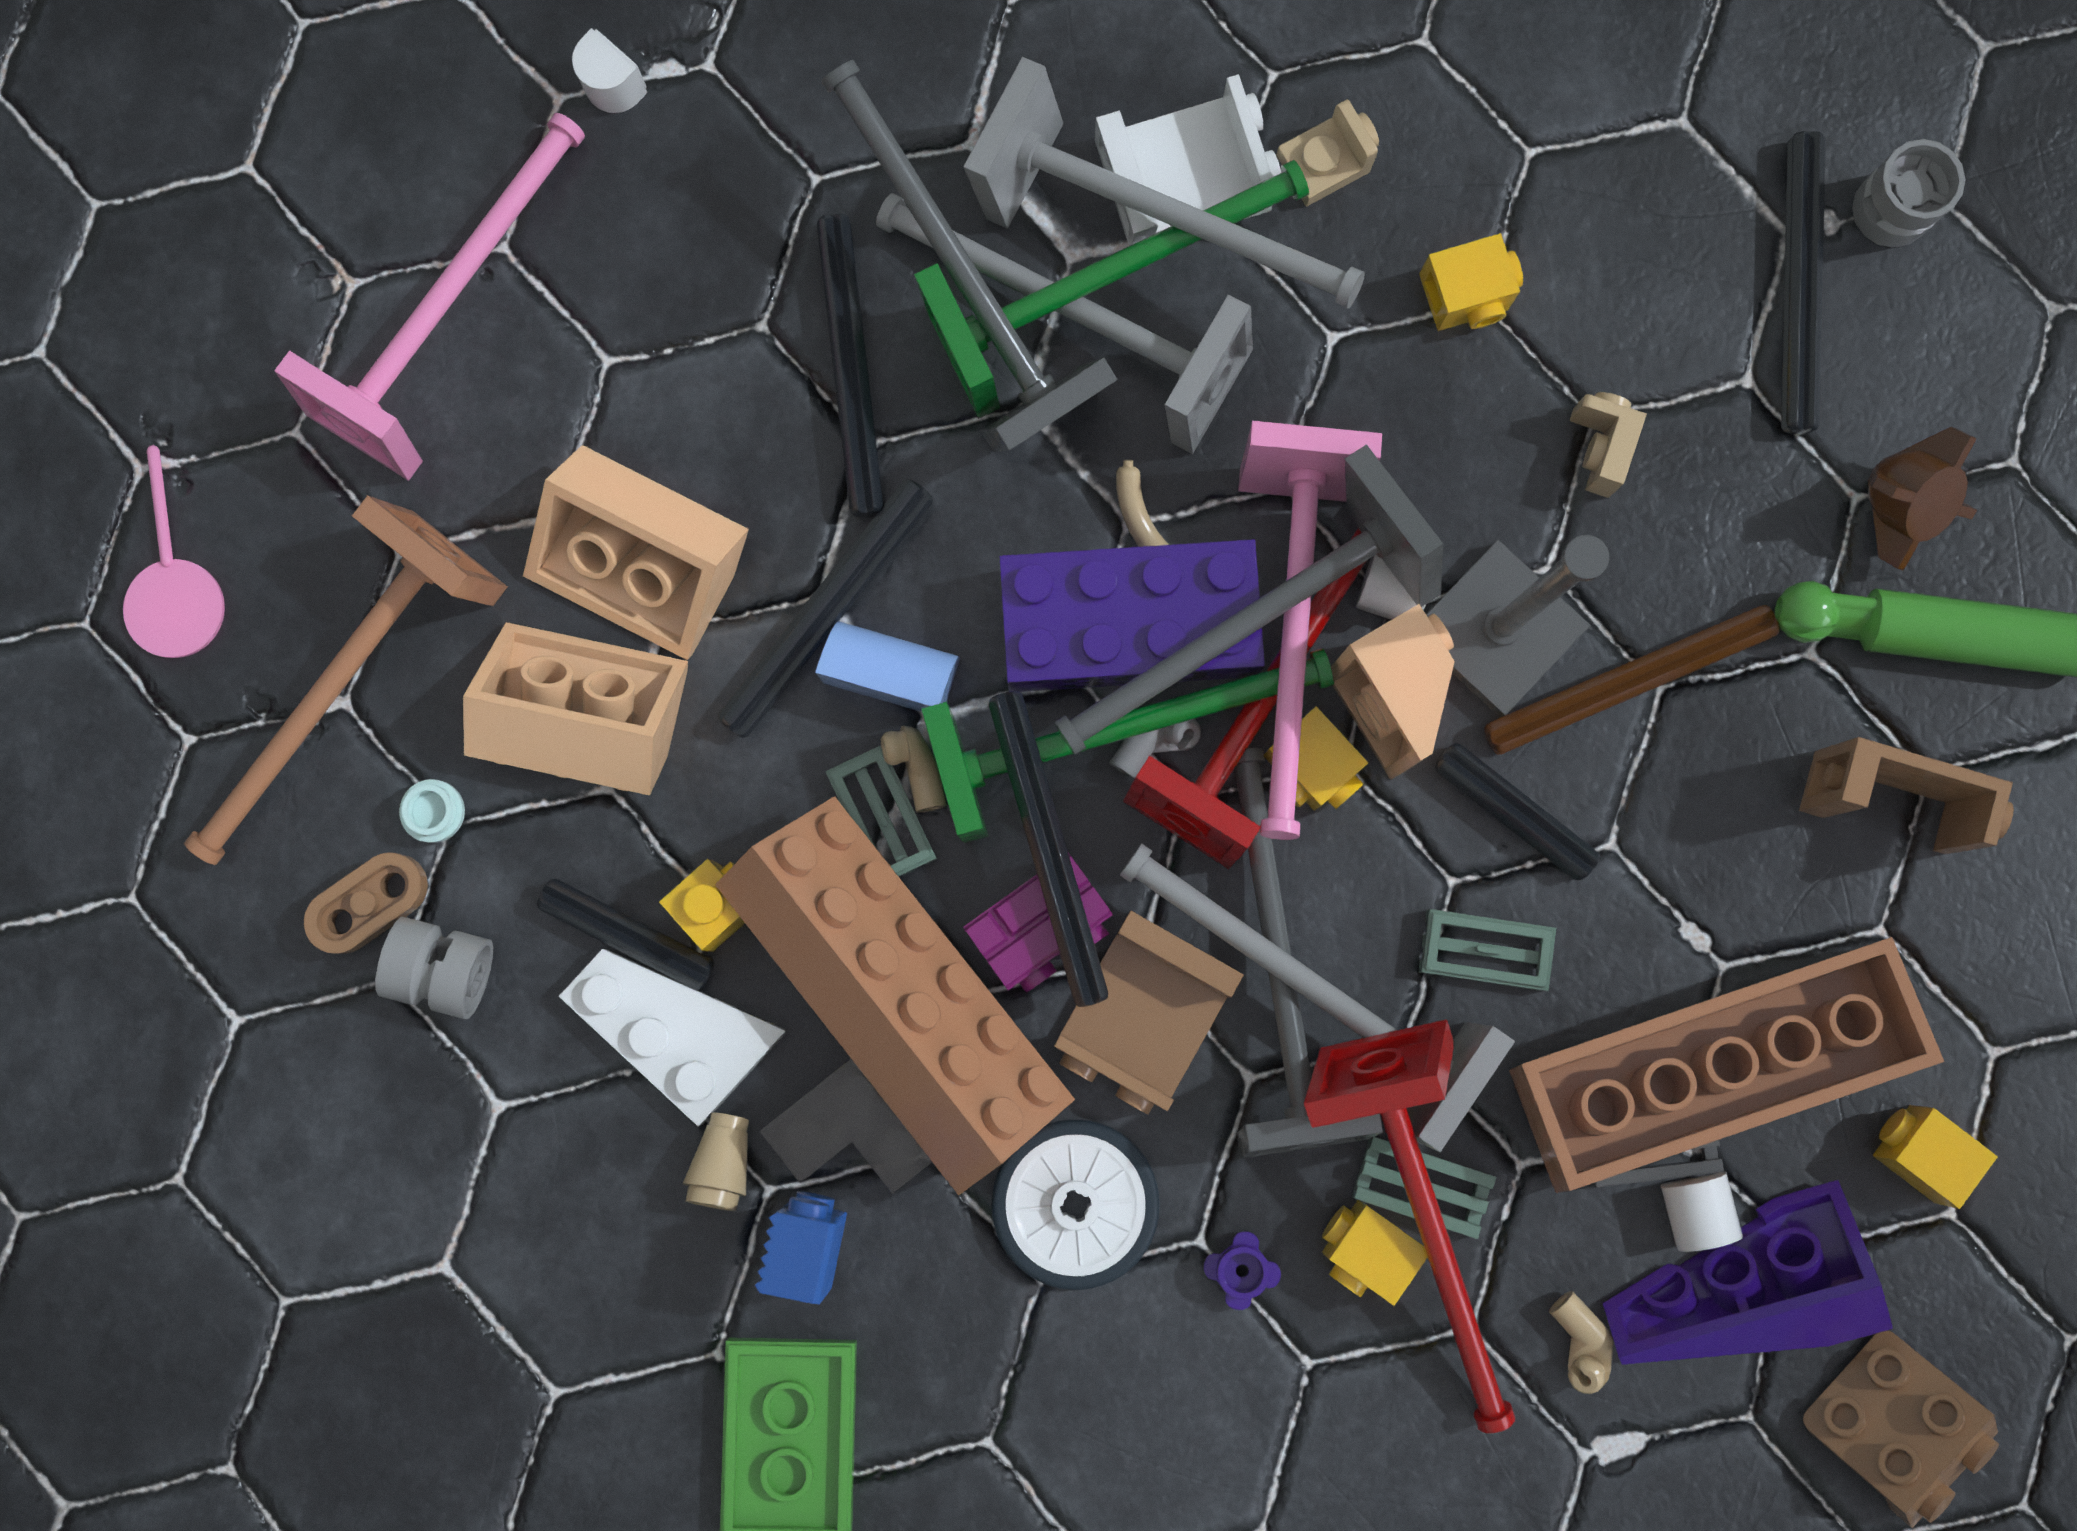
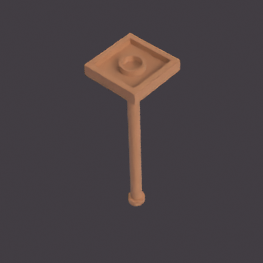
[184,495,508,865]

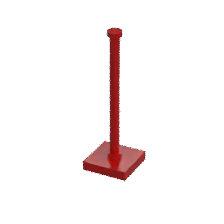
[1123,528,1367,869]
[1304,1019,1515,1433]

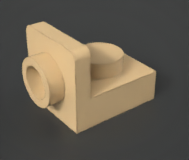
[1276,99,1379,207]
[1570,392,1647,498]

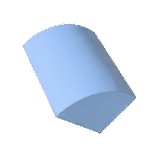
[815,621,960,712]

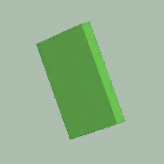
[720,1338,857,1531]

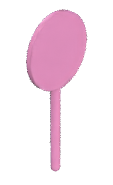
[123,445,225,658]

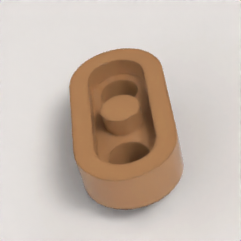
[304,853,428,954]

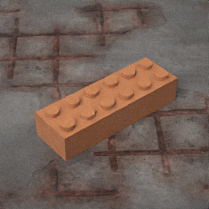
[715,796,1075,1195]
[1509,937,1944,1193]

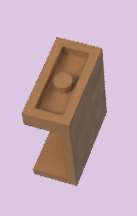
[1799,737,2014,854]
[1054,911,1244,1115]

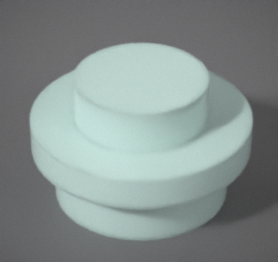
[399,779,465,843]

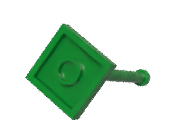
[914,160,1309,419]
[921,648,1334,844]

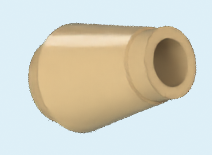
[683,1113,749,1211]

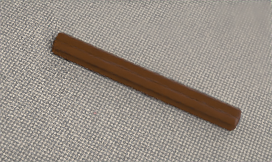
[1484,605,1780,755]

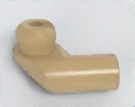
[881,726,947,813]
[1549,1291,1614,1394]

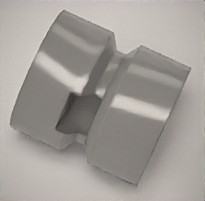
[1852,139,1966,248]
[375,916,493,1019]

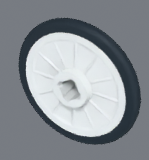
[992,1120,1160,1290]

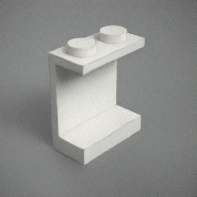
[1095,74,1281,246]

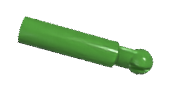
[1775,580,2077,677]

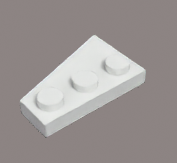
[559,949,788,1126]

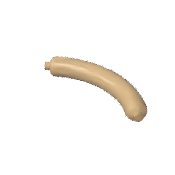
[1116,460,1169,547]

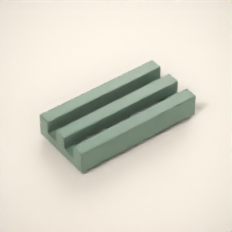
[825,745,937,877]
[1418,909,1556,991]
[1351,1137,1496,1239]

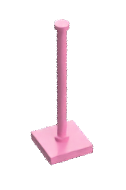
[274,113,585,481]
[1238,421,1382,840]

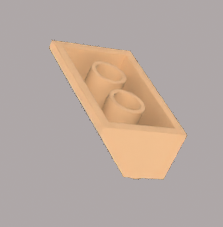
[523,445,749,660]
[1331,604,1455,780]
[463,622,688,795]

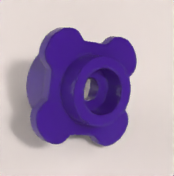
[1203,1231,1281,1310]

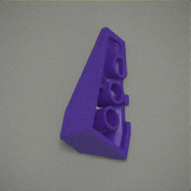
[1603,1180,1893,1365]

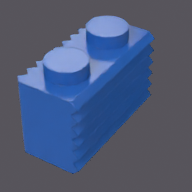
[755,1192,847,1304]

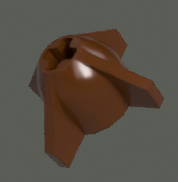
[1868,427,1977,570]

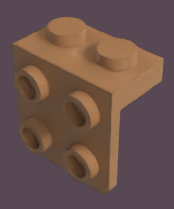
[1803,1331,1999,1528]

